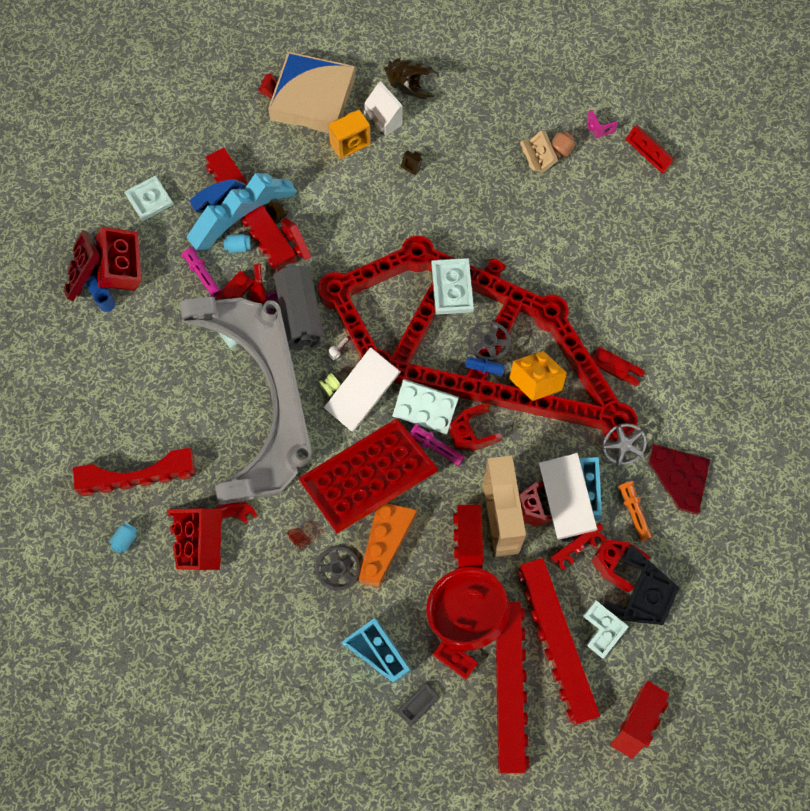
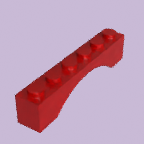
[73,448,196,496]

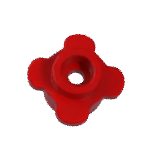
[484,258,506,278]

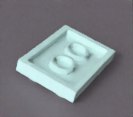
[431,258,474,315]
[393,379,459,434]

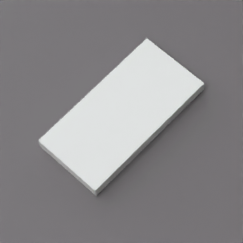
[324,348,401,432]
[539,453,597,540]

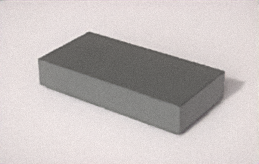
[396,682,440,727]

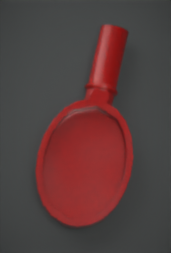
[250,264,266,307]

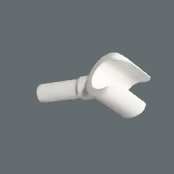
[328,337,348,361]

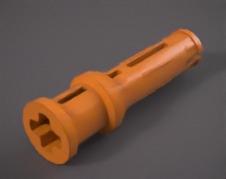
[617,481,653,542]

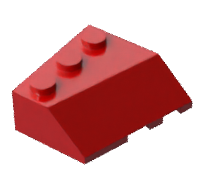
[167,508,222,570]

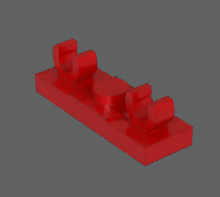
[625,125,675,174]
[548,523,606,571]

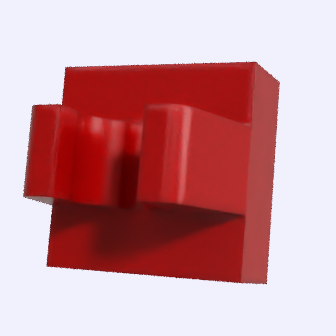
[258,73,278,99]

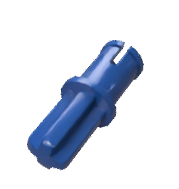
[465,357,505,376]

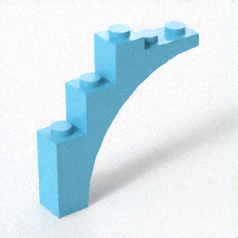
[187,173,297,250]

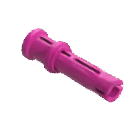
[181,247,221,298]
[410,423,465,466]

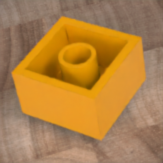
[328,109,371,159]
[509,351,567,401]

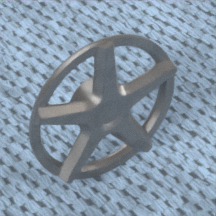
[468,321,511,362]
[603,423,647,465]
[315,546,360,591]

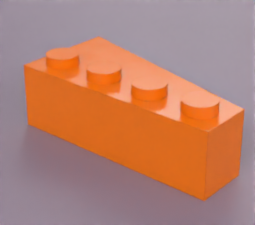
[359,503,417,588]

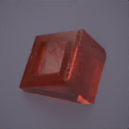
[287,528,312,551]

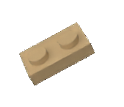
[520,130,558,173]

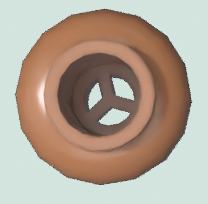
[551,131,575,159]

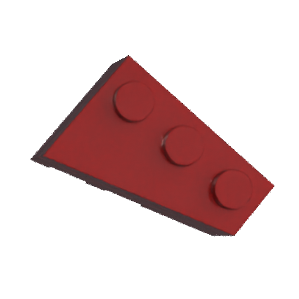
[610,680,669,759]

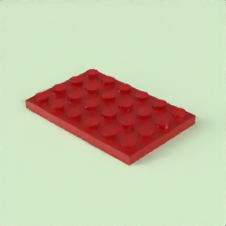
[298,418,438,534]

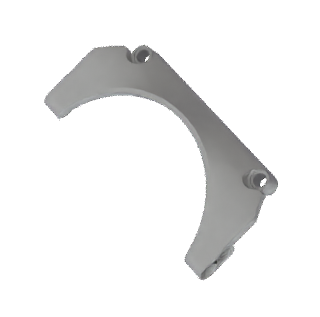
[180,297,312,505]

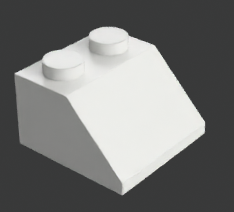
[364,82,403,136]

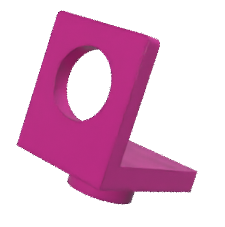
[587,110,618,138]

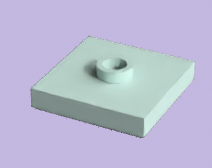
[124,175,174,221]

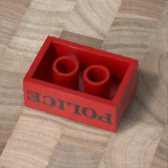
[95,227,141,291]

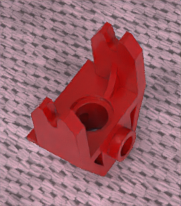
[449,403,502,451]
[519,482,553,527]
[591,540,651,593]

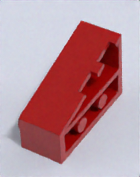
[453,505,483,569]

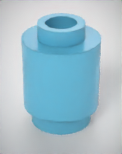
[224,234,251,253]
[109,522,138,554]

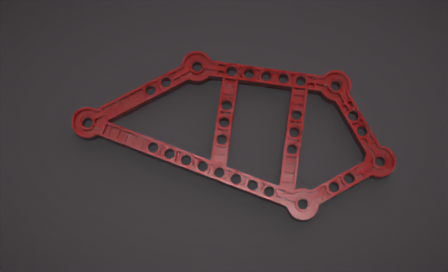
[318,235,637,441]

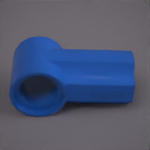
[85,275,115,312]

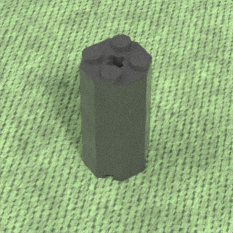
[273,263,325,351]

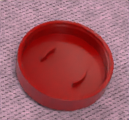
[426,567,510,651]

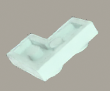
[583,600,629,659]

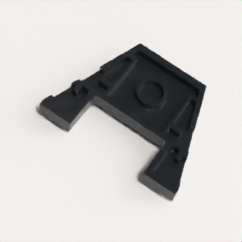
[603,544,680,625]

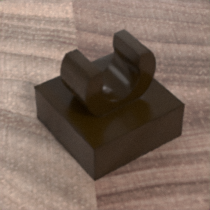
[401,150,422,175]
[266,199,289,224]

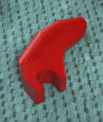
[214,501,258,524]

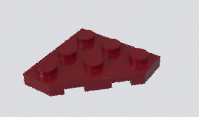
[64,230,100,302]
[648,444,710,515]

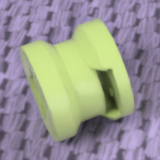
[318,373,341,397]

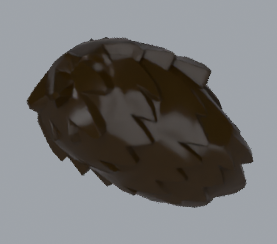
[384,58,439,99]

